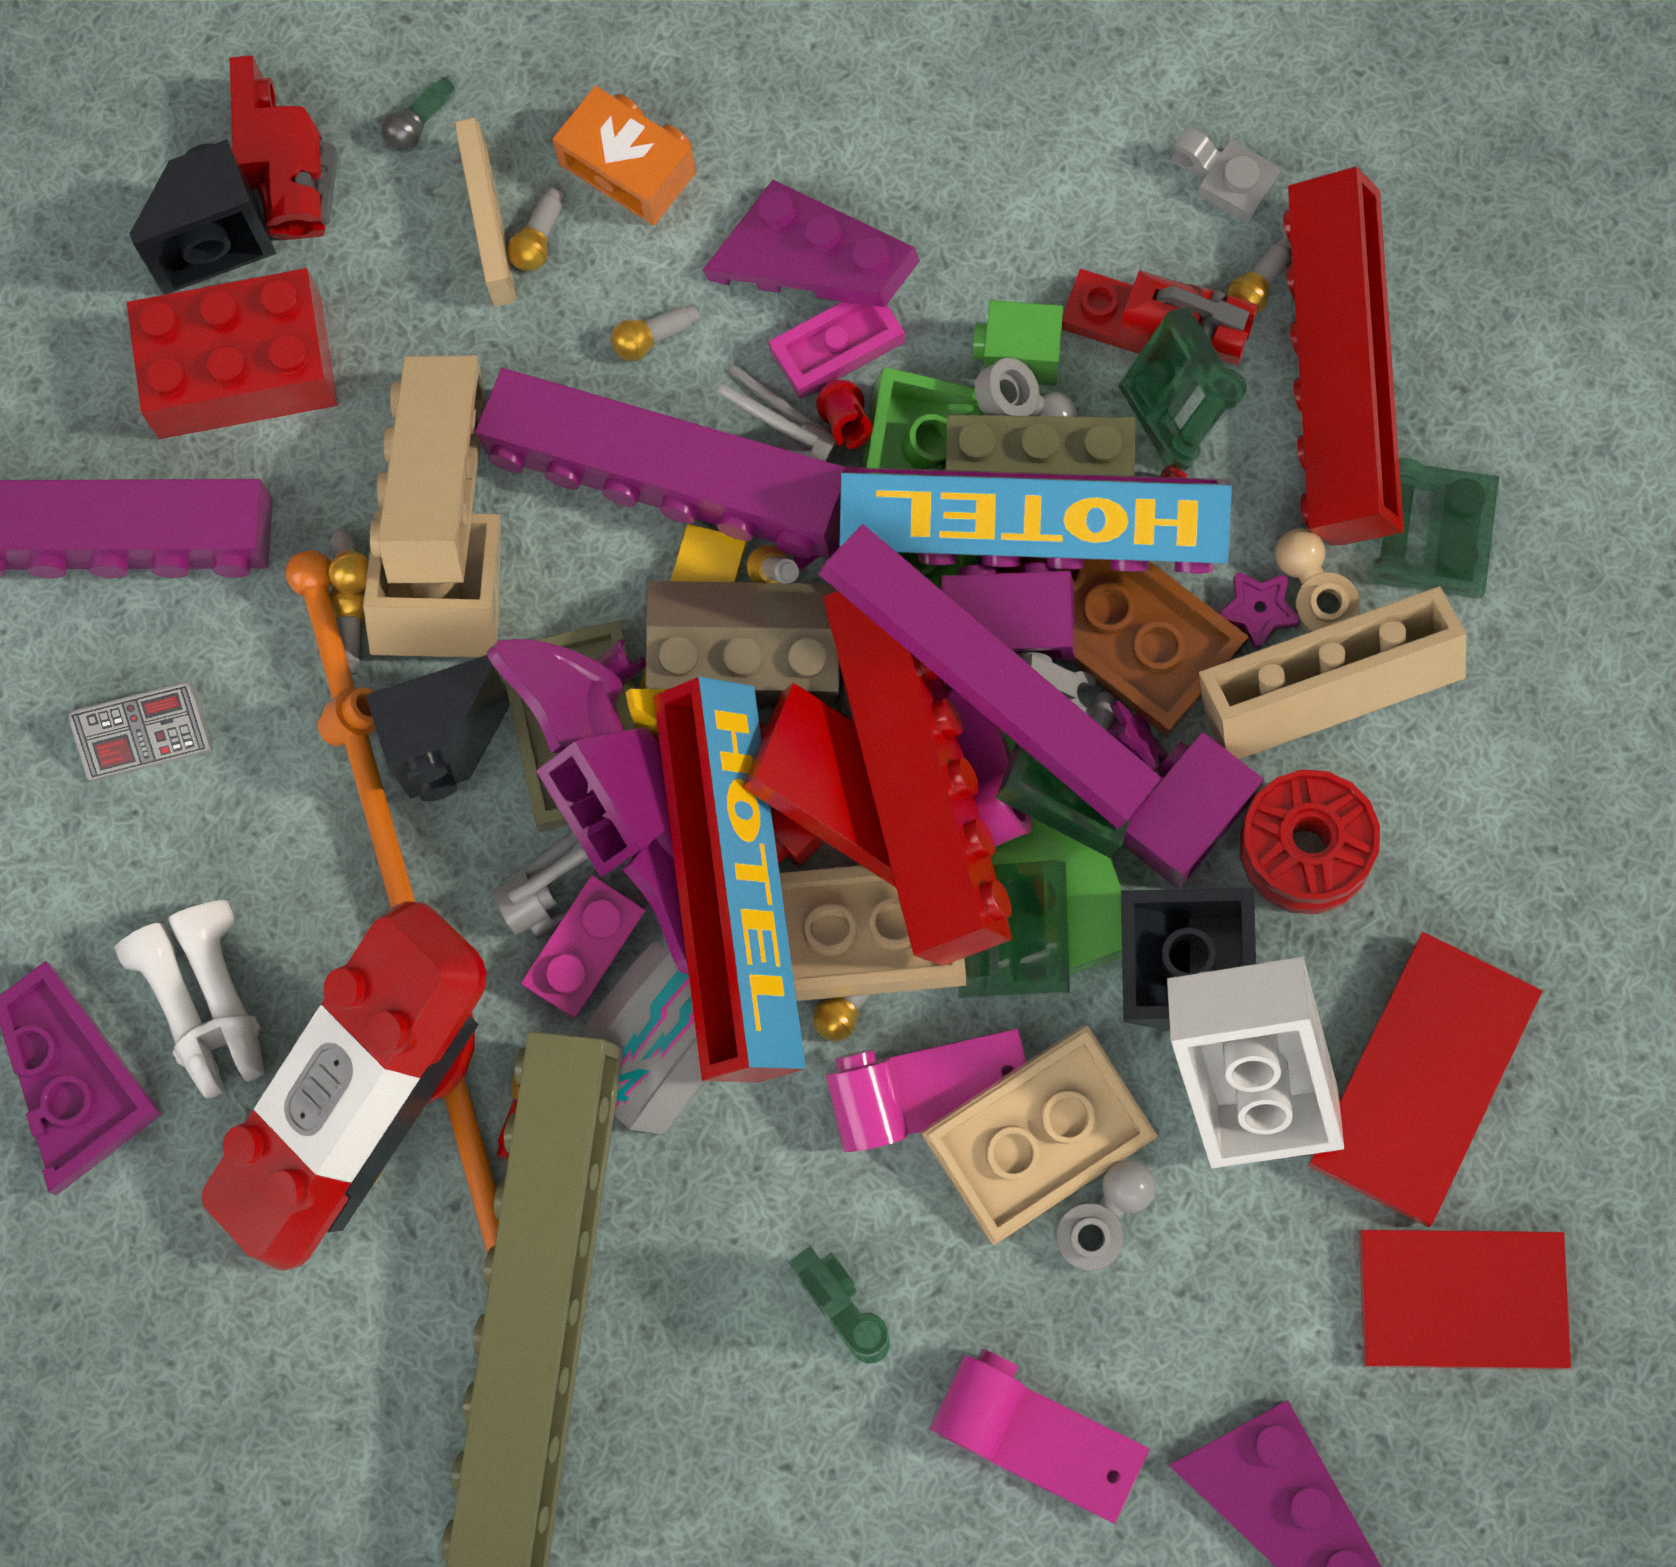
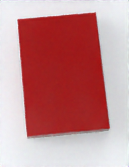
[743,682,896,888]
[1359,1230,1571,1370]

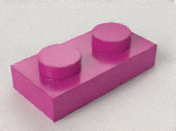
[768,302,905,400]
[521,875,645,1019]

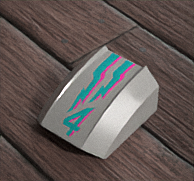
[577,940,711,1135]

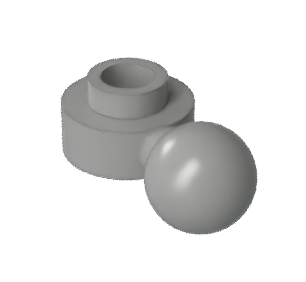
[975,358,1077,417]
[1055,1160,1156,1271]

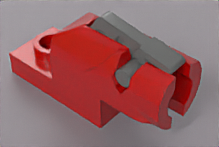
[229,55,338,240]
[1061,268,1259,366]

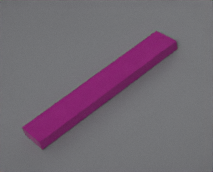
[818,524,1162,830]

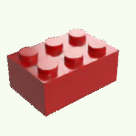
[126,268,338,440]

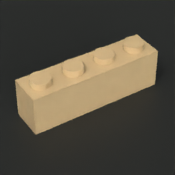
[370,355,485,583]
[1199,586,1467,759]

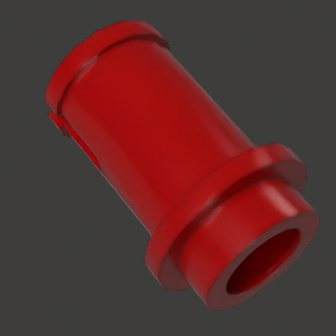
[816,380,872,449]

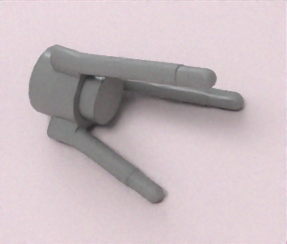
[717,365,839,463]
[492,831,649,939]

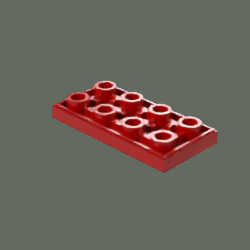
[1308,932,1543,1228]

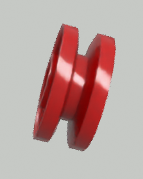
[1239,769,1380,914]

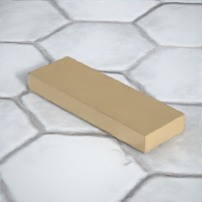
[455,118,517,307]

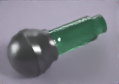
[381,77,455,151]

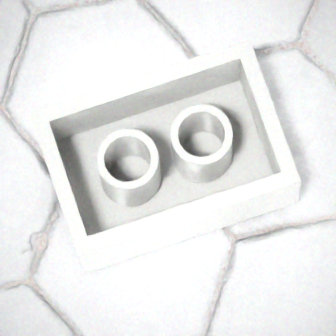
[1167,956,1344,1169]

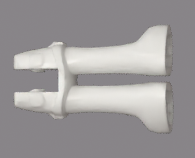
[114,900,264,1099]

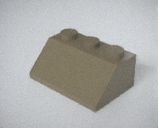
[646,581,839,707]

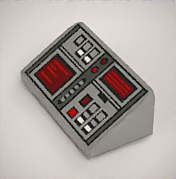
[68,682,212,783]

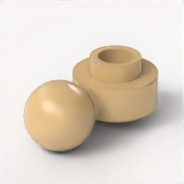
[1275,528,1360,633]

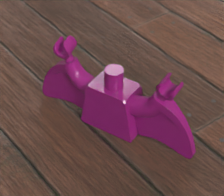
[487,639,688,974]

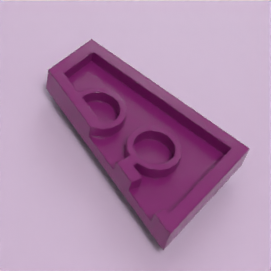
[703,180,920,307]
[0,961,162,1195]
[1168,1400,1382,1567]

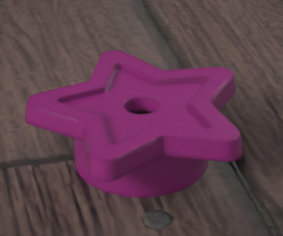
[1219,572,1300,649]
[1107,701,1168,772]

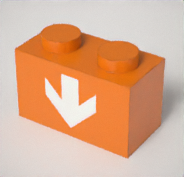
[552,85,696,226]

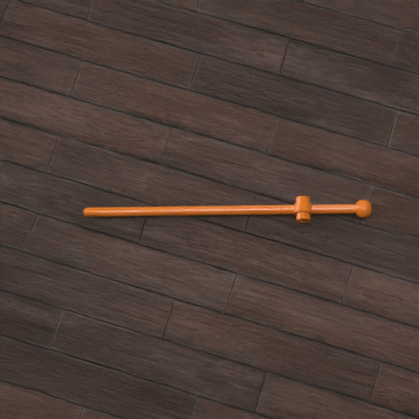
[285,550,499,1253]

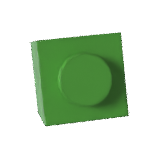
[972,300,1063,386]

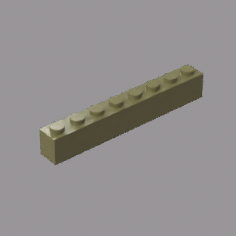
[441,1031,624,1567]

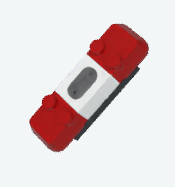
[201,901,487,1271]

